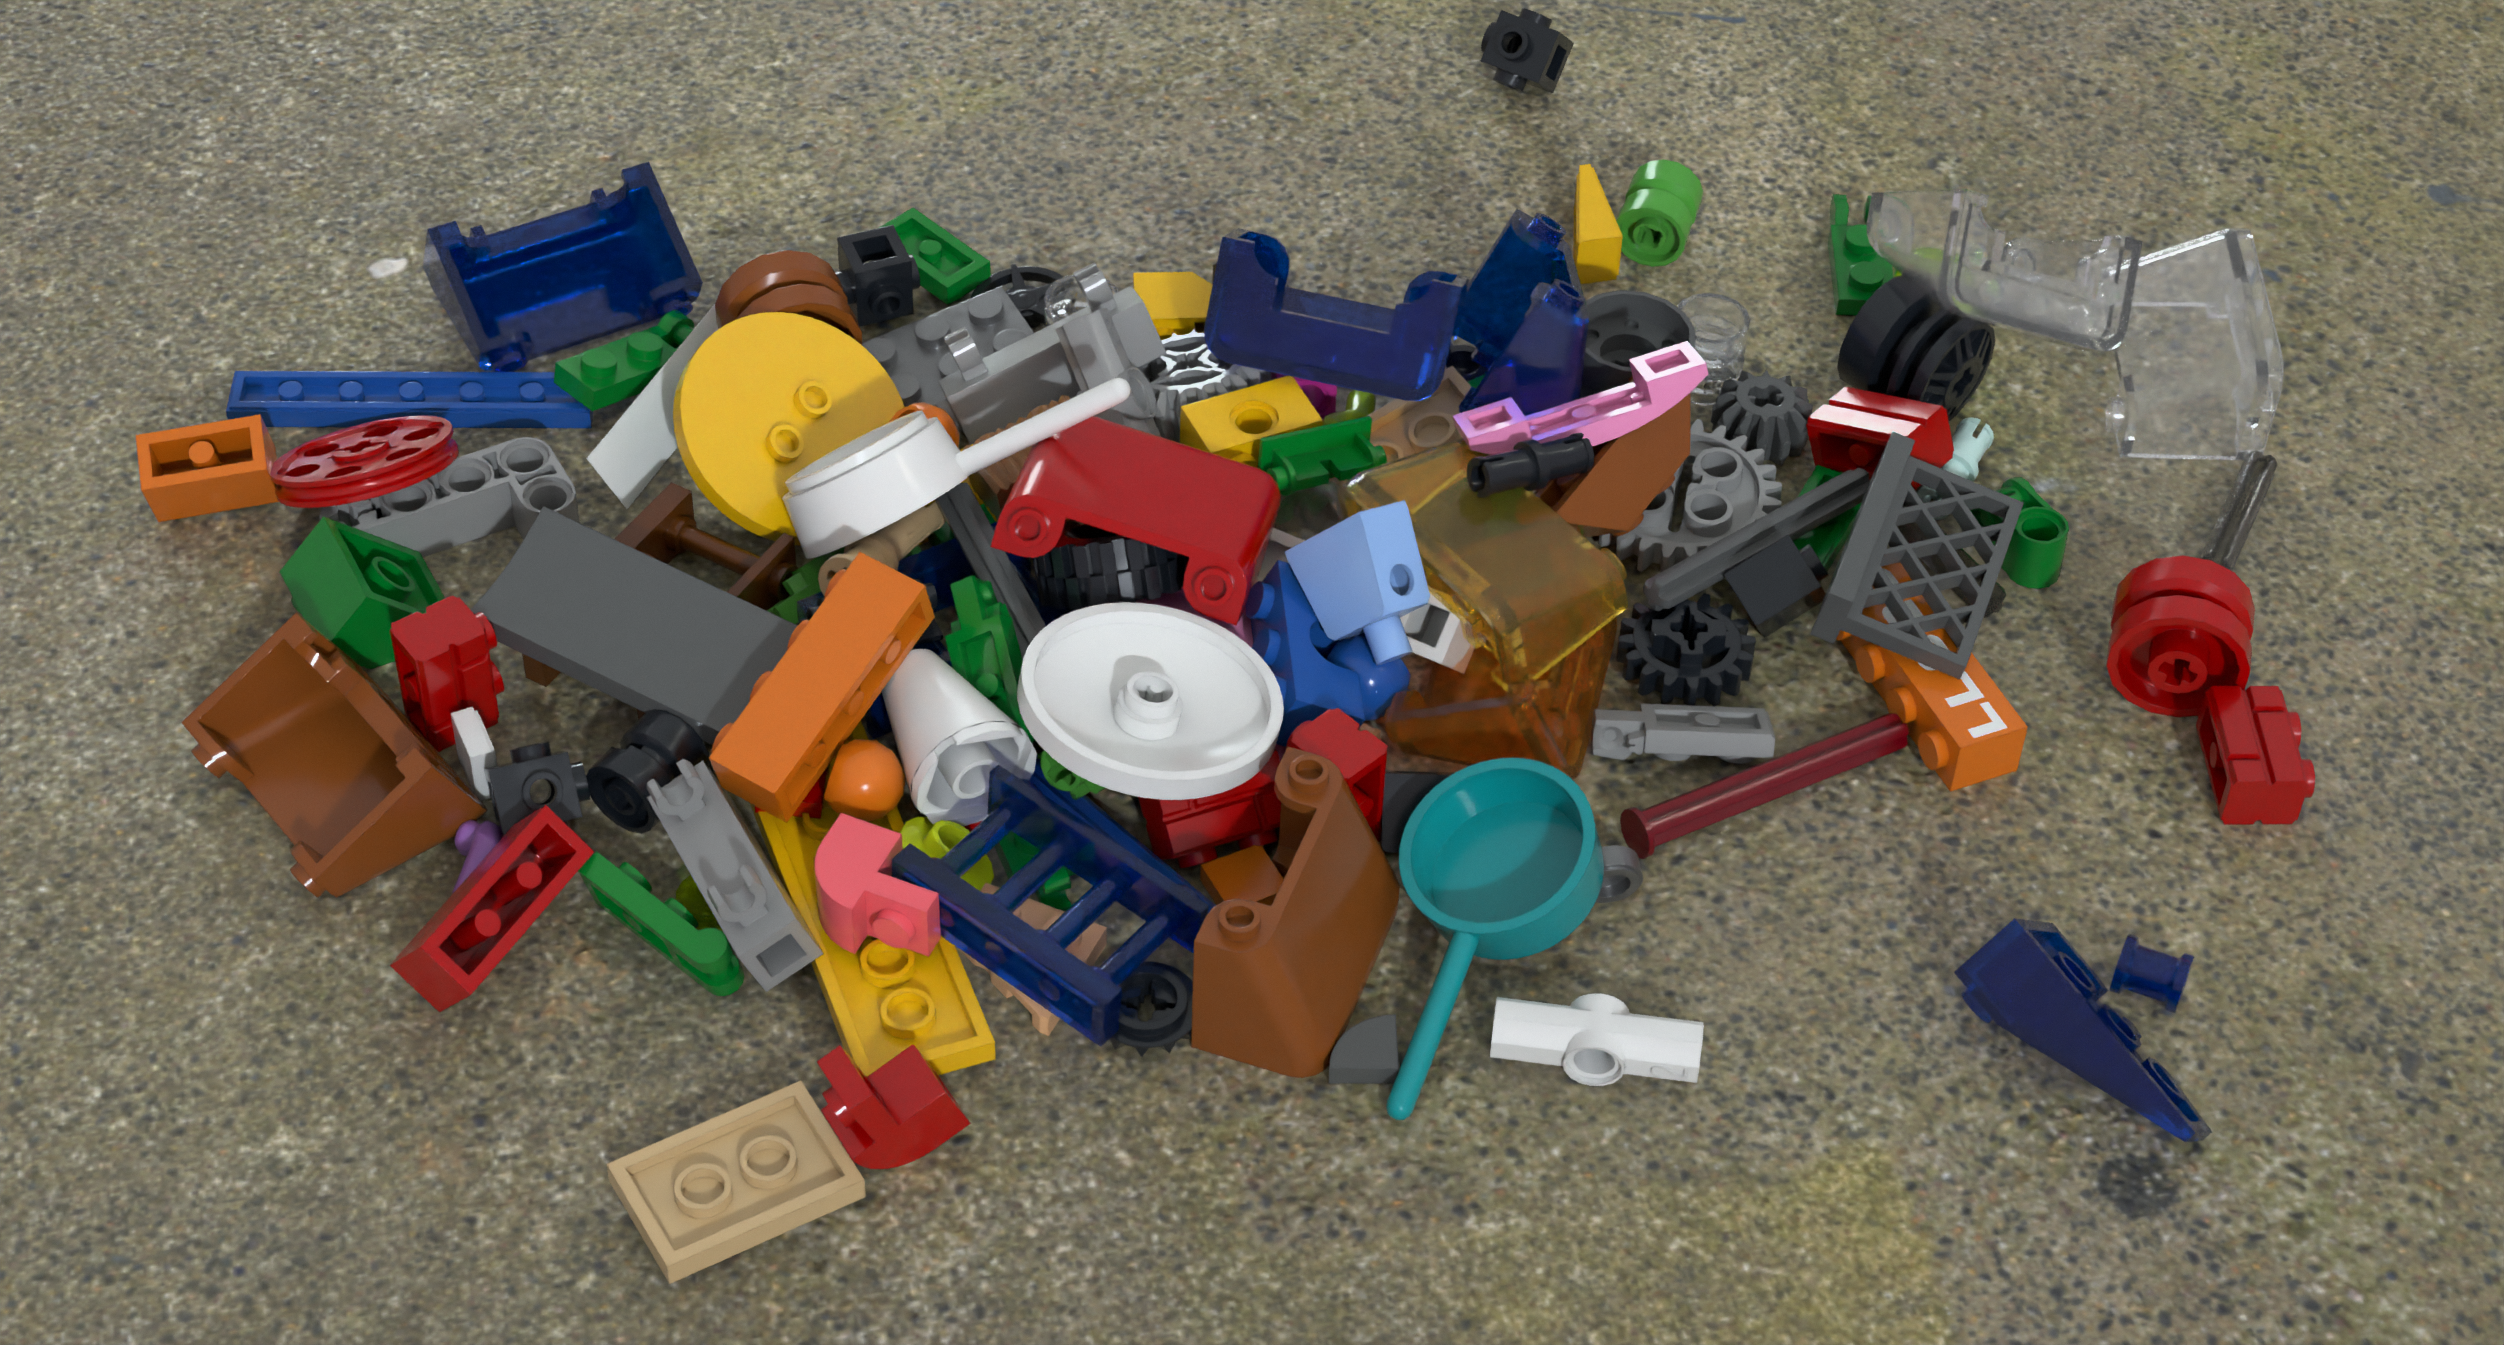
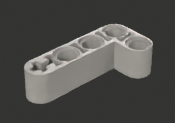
[319,437,580,557]

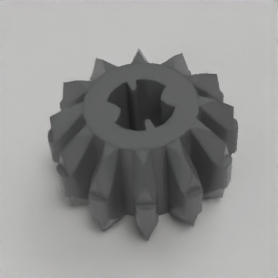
[1711,369,1813,466]

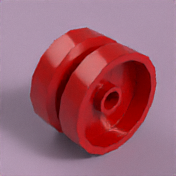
[2106,555,2255,718]

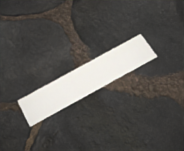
[586,304,718,509]

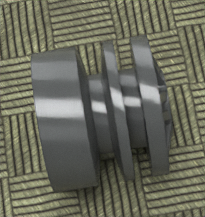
[1559,290,1695,405]

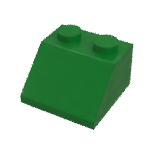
[279,516,445,669]

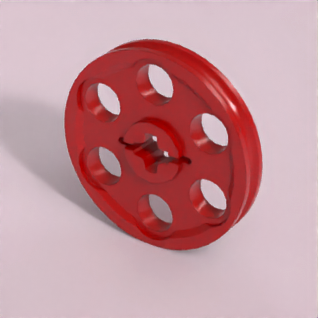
[270,415,459,508]

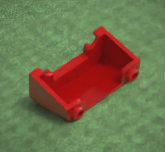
[990,416,1281,625]

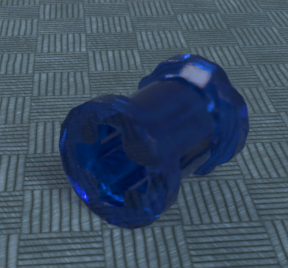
[2109,934,2194,1013]

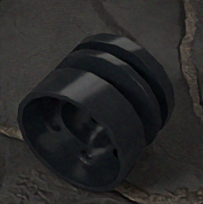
[1837,275,1996,421]

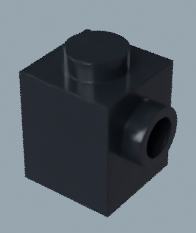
[1724,534,1829,638]

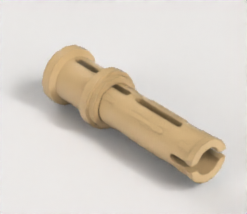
[818,501,946,596]

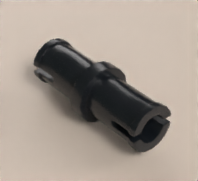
[1467,433,1594,498]

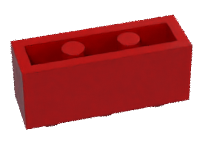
[389,805,594,1012]

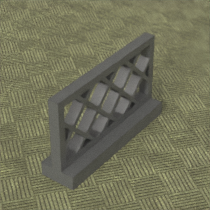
[1810,431,2024,679]

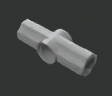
[1055,308,1161,437]

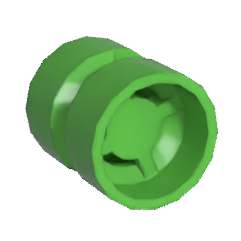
[1616,159,1703,267]

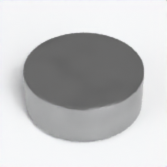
[1595,845,1643,903]

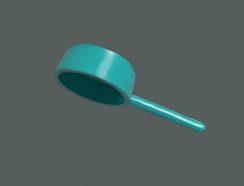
[1386,758,1604,1120]

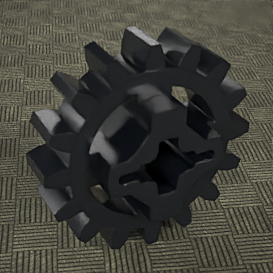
[1616,593,1756,706]

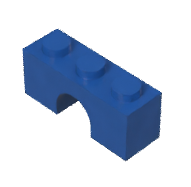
[1246,560,1365,747]

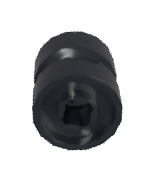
[586,709,710,834]

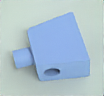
[1285,500,1430,666]

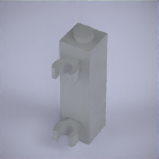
[936,262,1167,445]
[646,759,824,992]

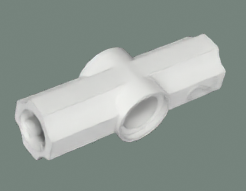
[1490,993,1704,1086]

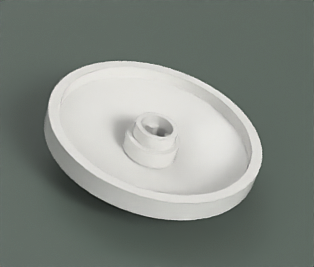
[1017,602,1284,800]

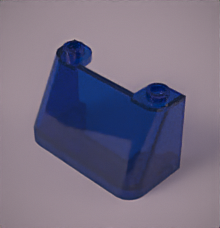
[423,162,703,372]
[1442,209,1589,416]
[1204,228,1470,401]

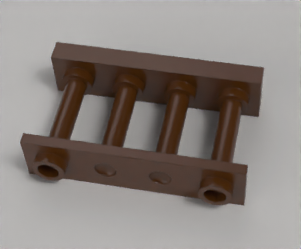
[522,482,798,720]

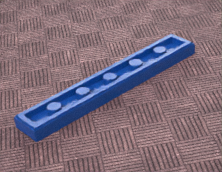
[226,371,594,429]

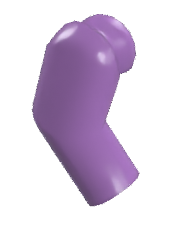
[452,820,503,893]

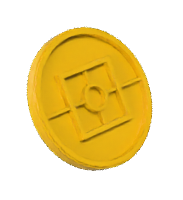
[673,312,905,546]

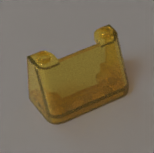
[1337,438,1628,697]

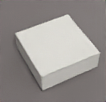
[451,707,497,801]

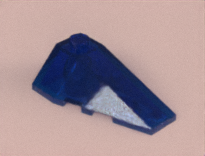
[1954,918,2212,1142]

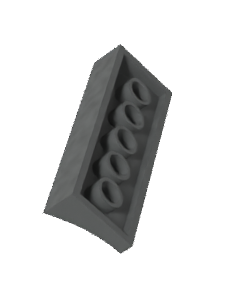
[471,506,798,745]

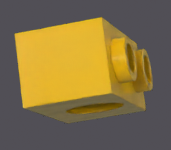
[1180,374,1323,467]

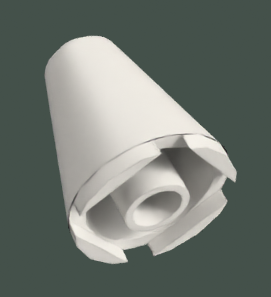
[881,649,1037,826]

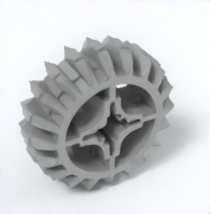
[1138,329,1272,443]

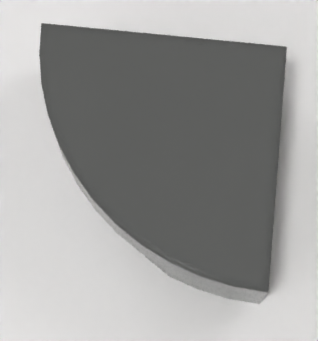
[1328,1014,1399,1084]

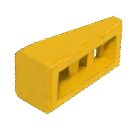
[1573,164,1623,284]

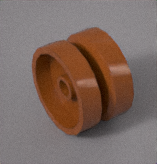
[715,250,862,345]

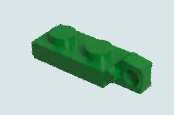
[945,575,1036,743]

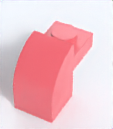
[814,813,941,957]

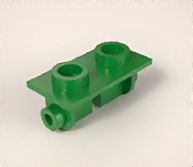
[1257,416,1387,496]

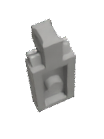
[1591,703,1775,763]

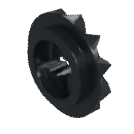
[1091,961,1193,1057]

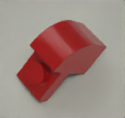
[817,1044,971,1169]

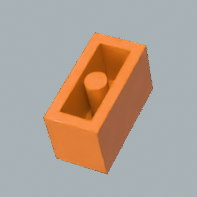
[136,414,279,522]

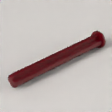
[1620,713,1910,859]

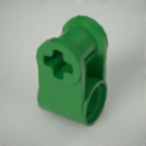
[1970,476,2069,589]

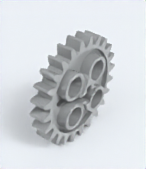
[1599,419,1782,572]

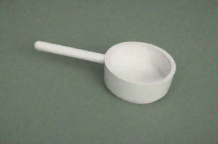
[783,378,1131,559]

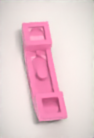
[1453,341,1708,455]

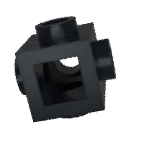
[1480,8,1574,93]
[835,225,920,327]
[484,741,590,835]

